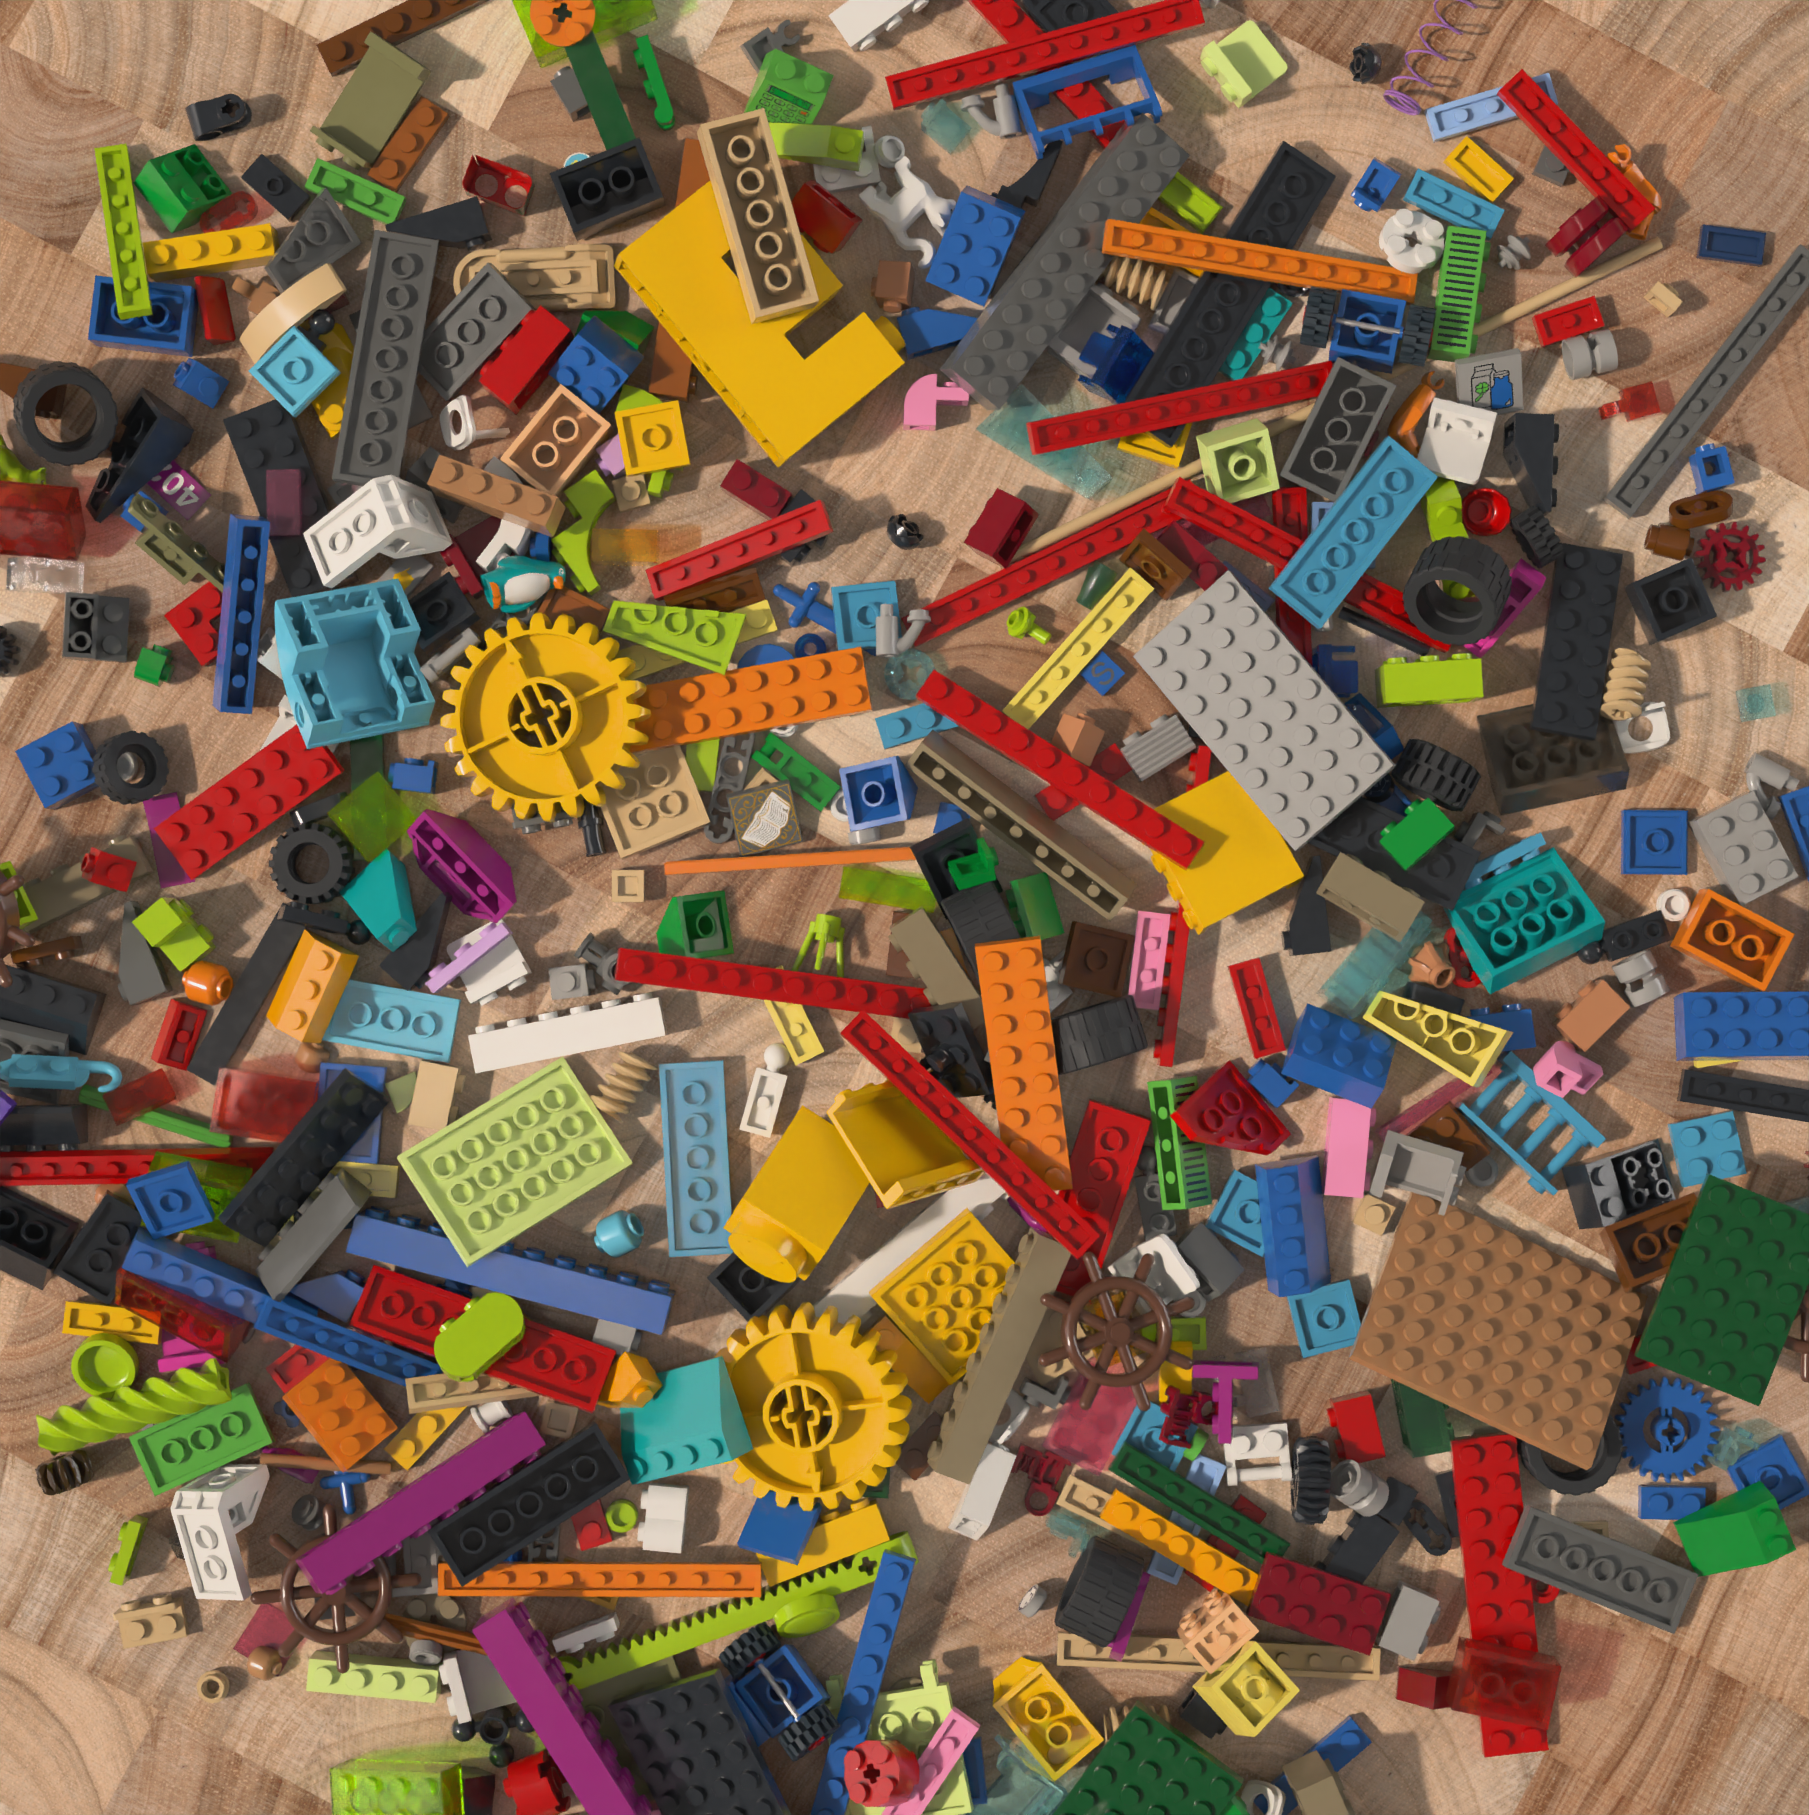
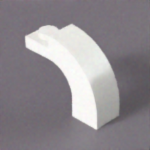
[476,456,534,573]

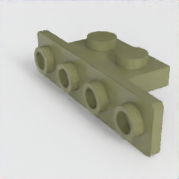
[128,493,225,593]

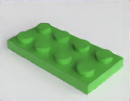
[129,1382,275,1496]

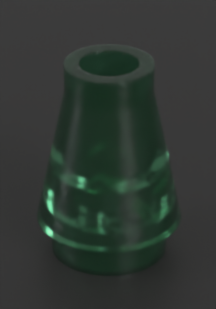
[1075,560,1118,610]

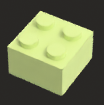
[1196,418,1280,503]

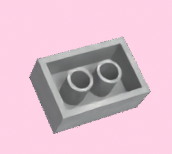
[1688,791,1798,906]

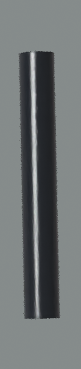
[1338,606,1431,656]

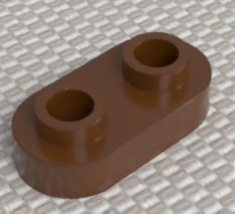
[1669,490,1733,530]

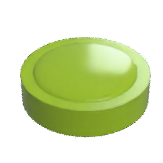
[71,1333,139,1398]
[774,1594,840,1638]

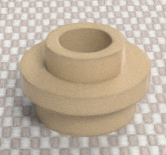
[197,1670,230,1703]

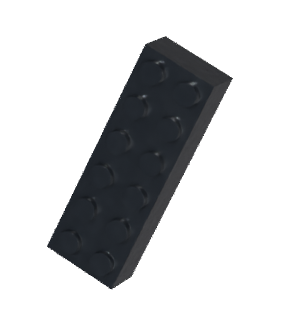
[223,399,359,597]
[428,1422,630,1587]

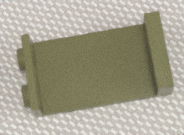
[310,31,432,170]

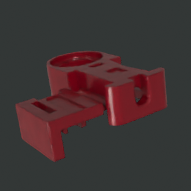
[1159,1385,1219,1449]
[1011,1443,1071,1516]

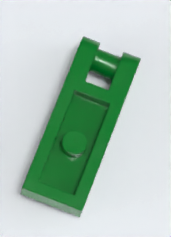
[633,35,675,131]
[751,732,841,812]

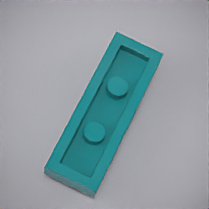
[1218,287,1293,380]

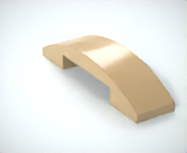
[239,263,347,364]

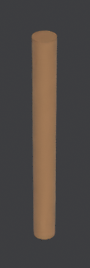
[260,1453,391,1475]

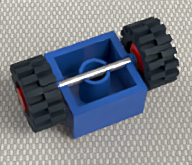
[1300,286,1436,374]
[719,1622,840,1762]

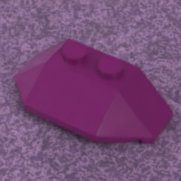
[407,809,517,923]

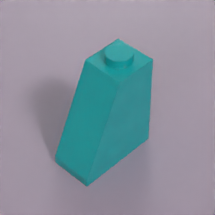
[339,848,417,952]

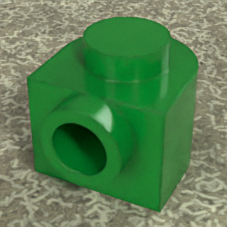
[134,644,174,687]

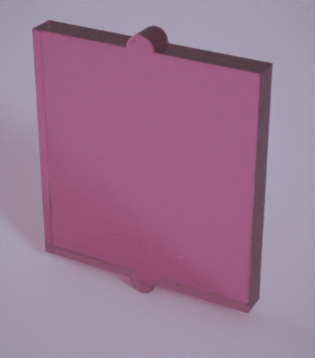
[233,1603,297,1677]

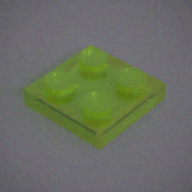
[326,771,417,862]

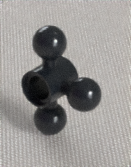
[451,1706,535,1768]

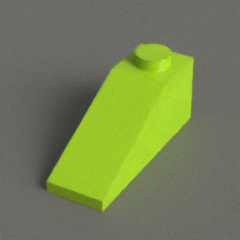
[769,122,864,172]

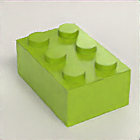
[1375,653,1484,708]

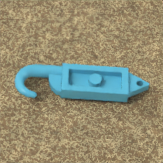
[0,1054,122,1092]

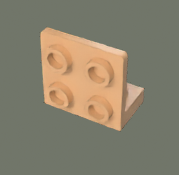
[1176,1590,1259,1675]

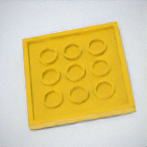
[869,1208,1015,1385]

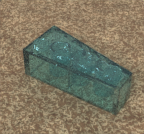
[976,384,1113,501]
[1316,910,1433,1019]

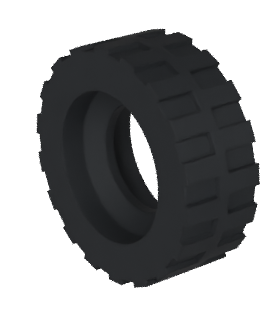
[92,731,169,805]

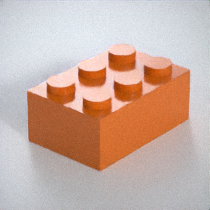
[1670,889,1795,991]
[282,1358,398,1472]

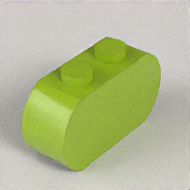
[434,1292,525,1382]

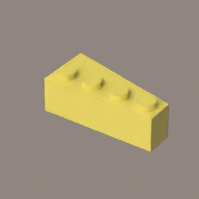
[1363,990,1513,1087]

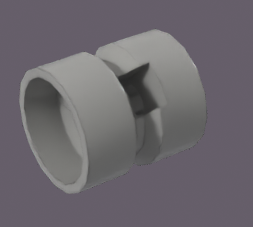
[1561,329,1618,380]
[1612,949,1670,1008]
[1330,1460,1389,1516]

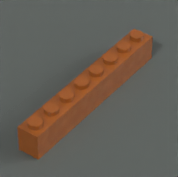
[648,138,710,403]

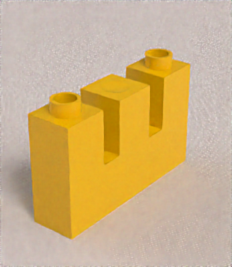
[614,181,906,468]

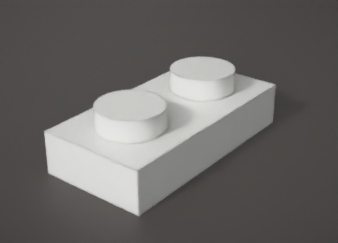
[552,1612,620,1654]

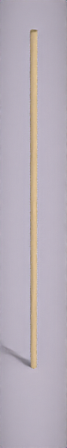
[1000,237,1663,569]

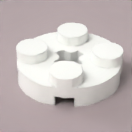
[1379,209,1444,274]

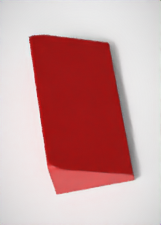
[194,276,236,345]
[151,998,208,1071]

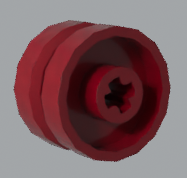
[1545,195,1629,278]

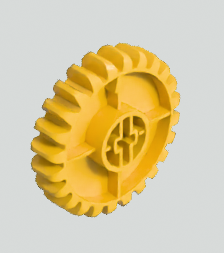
[440,612,651,822]
[714,1302,912,1511]

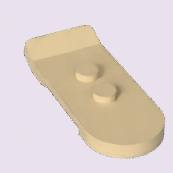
[453,244,616,312]

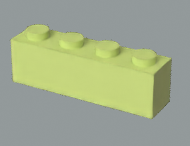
[306,1651,444,1703]

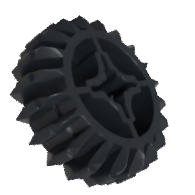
[1290,1436,1332,1525]

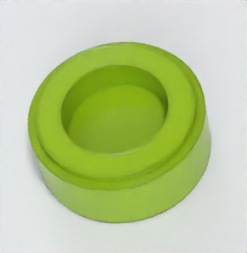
[605,1499,638,1533]

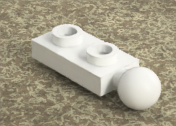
[739,1043,790,1138]

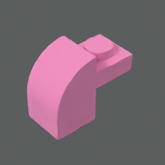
[903,374,969,431]
[1533,1041,1603,1098]

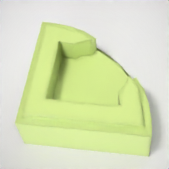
[385,1071,417,1113]

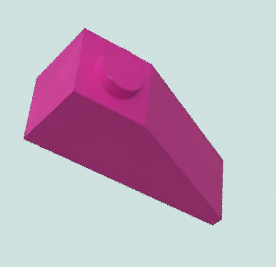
[1463,558,1546,658]

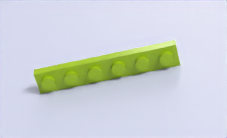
[94,143,153,320]

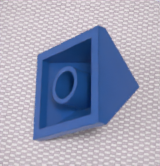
[839,756,918,832]

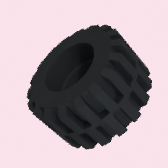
[1391,739,1481,812]
[269,823,356,904]

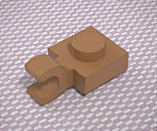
[231,277,281,315]

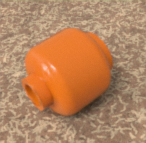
[182,960,233,1006]

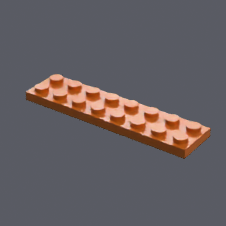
[629,647,873,753]
[975,936,1073,1196]

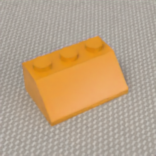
[266,929,359,1043]

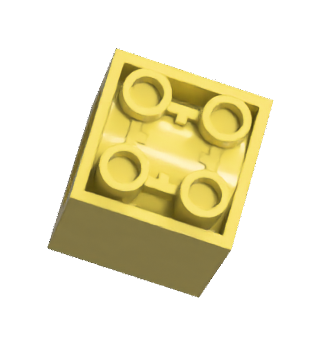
[1192,1641,1300,1737]

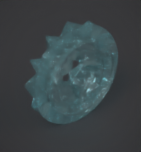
[884,648,935,700]

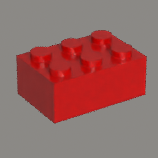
[479,305,574,415]

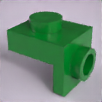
[948,837,999,890]

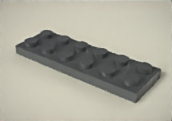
[1502,1504,1698,1634]

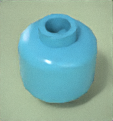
[594,1210,644,1258]

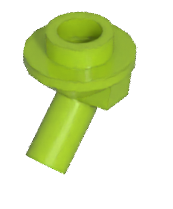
[1007,606,1052,645]

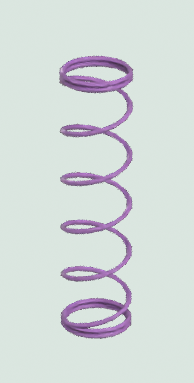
[1383,0,1478,116]

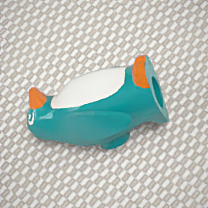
[480,555,566,613]

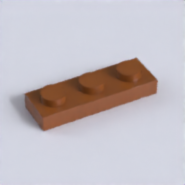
[367,96,450,193]

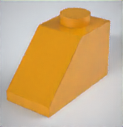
[597,1351,663,1408]

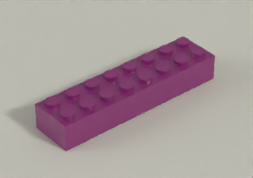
[295,1411,546,1595]
[472,1597,653,1815]

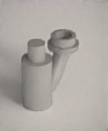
[961,84,1022,139]
[876,604,931,658]
[1744,752,1799,820]

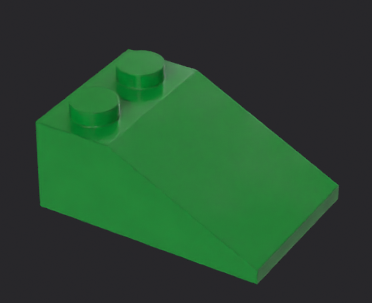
[1673,1481,1796,1577]

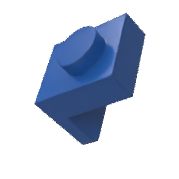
[1351,157,1402,212]
[173,358,229,409]

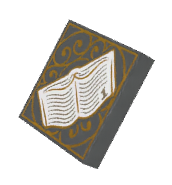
[726,779,803,857]

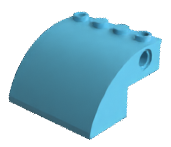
[274,579,435,749]

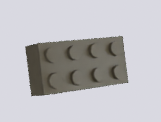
[1282,1750,1355,1815]

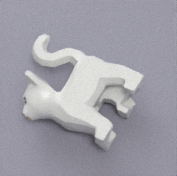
[859,156,956,269]

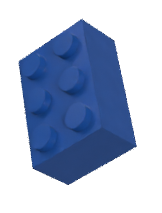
[925,185,1026,307]
[88,275,199,357]
[1281,1003,1397,1109]

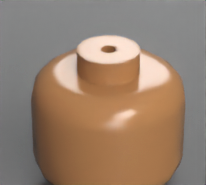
[295,1041,330,1074]
[247,1645,282,1681]

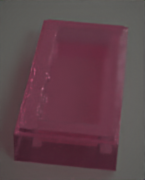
[266,469,302,536]

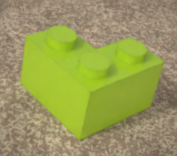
[132,897,217,972]

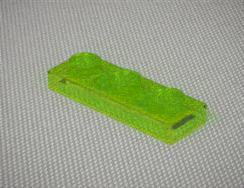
[839,866,936,913]

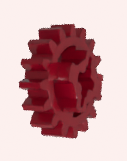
[1693,522,1766,593]

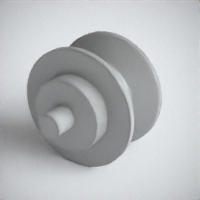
[1497,235,1531,270]
[1259,335,1296,371]

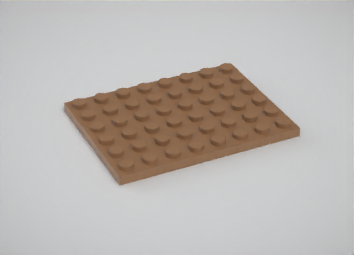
[1348,1192,1648,1470]

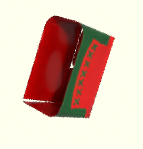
[462,154,535,216]

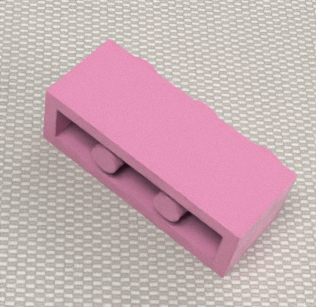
[1321,1097,1376,1198]

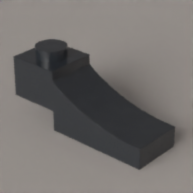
[991,140,1063,209]

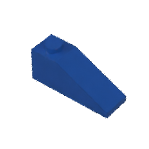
[897,307,978,360]

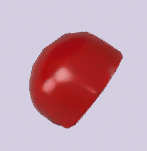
[1462,488,1512,536]

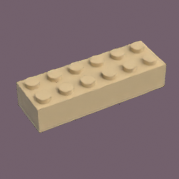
[697,108,819,324]

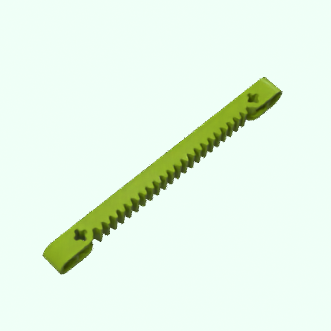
[558,1531,919,1690]

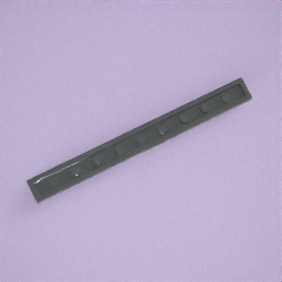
[1603,244,1809,519]

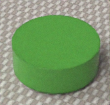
[1183,1428,1209,1462]

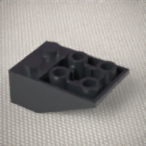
[1503,413,1559,516]
[1562,1139,1676,1230]

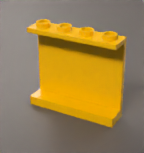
[1142,771,1304,935]
[827,1070,985,1209]

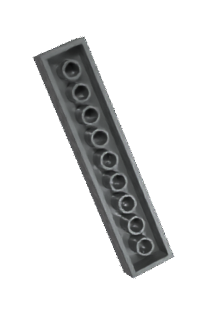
[939,113,1190,410]

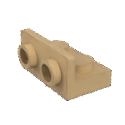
[113,1594,189,1649]

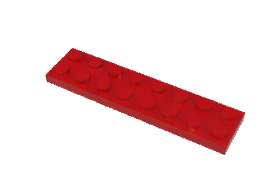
[349,1265,617,1414]

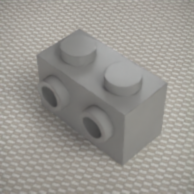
[1375,1580,1441,1661]

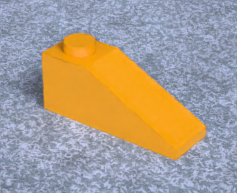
[862,1312,950,1404]

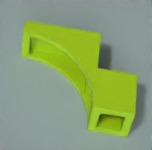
[551,470,616,596]
[1421,477,1475,600]

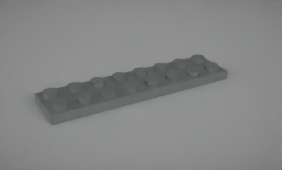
[332,230,440,486]

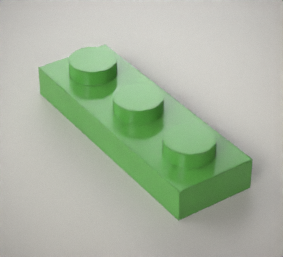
[304,158,407,224]

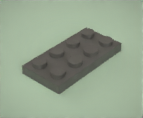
[418,262,536,401]

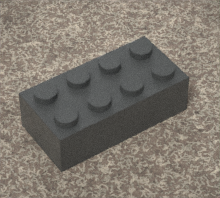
[1280,357,1397,502]

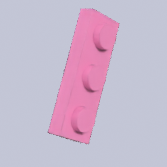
[1128,911,1170,1010]

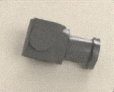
[574,932,632,995]

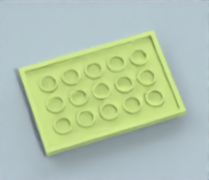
[397,1056,633,1267]

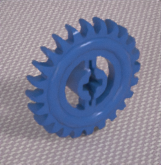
[1614,1376,1720,1483]

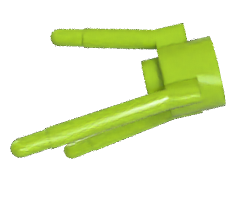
[791,914,845,978]

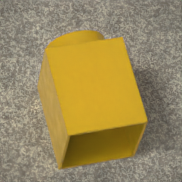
[723,1105,870,1283]

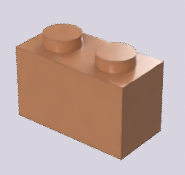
[1551,979,1630,1053]

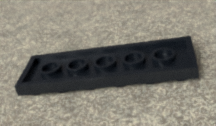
[1530,543,1623,741]
[1308,796,1481,911]
[218,1068,391,1248]

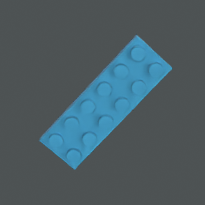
[1269,436,1438,629]
[659,1060,733,1257]

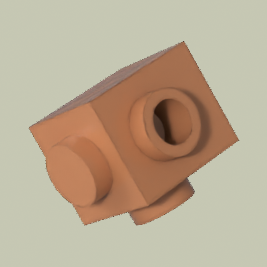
[871,260,915,313]
[1050,713,1105,767]

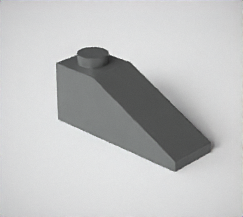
[118,901,173,1005]

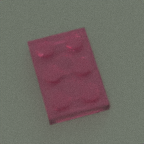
[1042,1360,1137,1476]

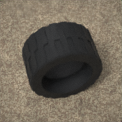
[13,361,118,466]
[1403,536,1512,646]
[941,881,1021,983]
[1051,995,1148,1075]
[1516,1413,1623,1496]
[1054,1536,1144,1648]

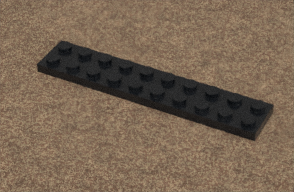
[1123,141,1336,448]

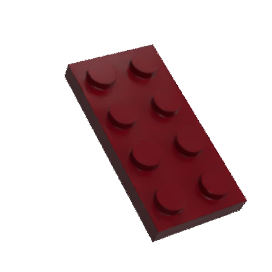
[1246,1551,1391,1656]

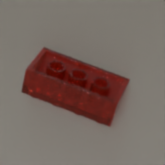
[115,1266,249,1363]

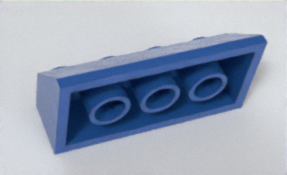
[1255,1155,1331,1297]

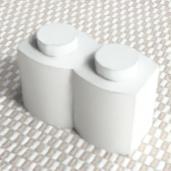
[637,1482,689,1553]

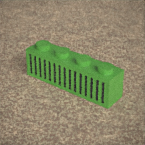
[1427,226,1491,362]
[1147,1076,1212,1210]

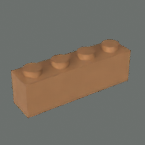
[427,454,565,537]

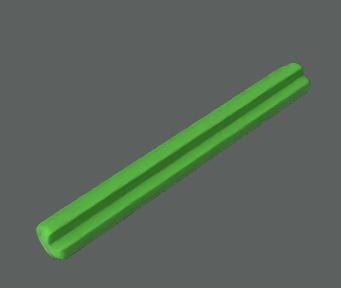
[78,1085,234,1148]

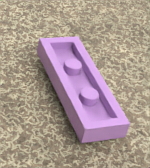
[425,922,513,993]

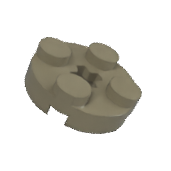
[402,1593,468,1655]

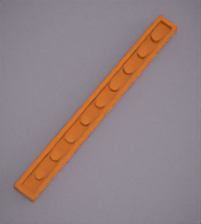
[1102,219,1418,305]
[438,1561,762,1597]

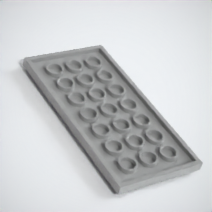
[1133,570,1396,851]

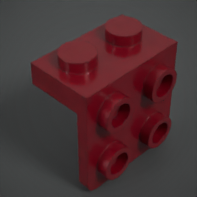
[439,516,525,600]

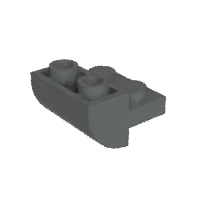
[62,592,130,663]

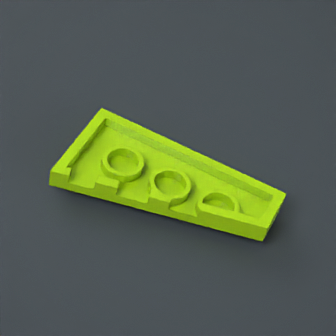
[603,600,747,675]

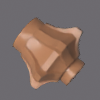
[1408,941,1456,988]

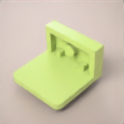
[1200,20,1288,108]

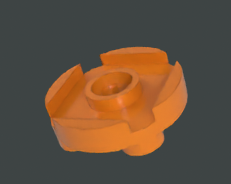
[530,0,595,47]

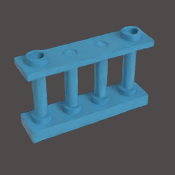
[1455,1051,1606,1196]

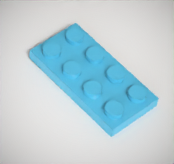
[322,979,461,1063]

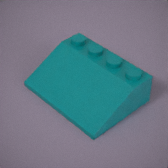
[1443,847,1605,994]
[620,1356,753,1485]

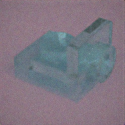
[921,99,971,155]
[1707,1426,1760,1471]
[1045,1510,1090,1559]

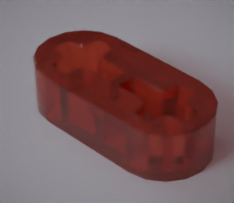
[200,191,258,233]

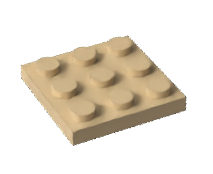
[601,745,712,860]

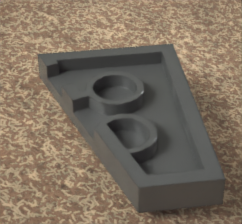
[264,188,361,294]

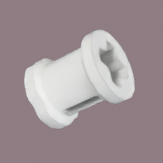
[470,1400,513,1433]

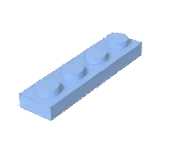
[1424,73,1558,143]
[1146,1453,1226,1585]

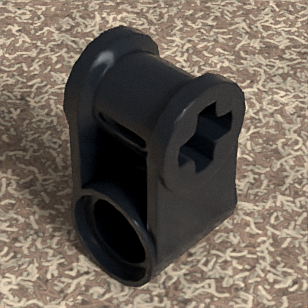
[185,94,252,141]

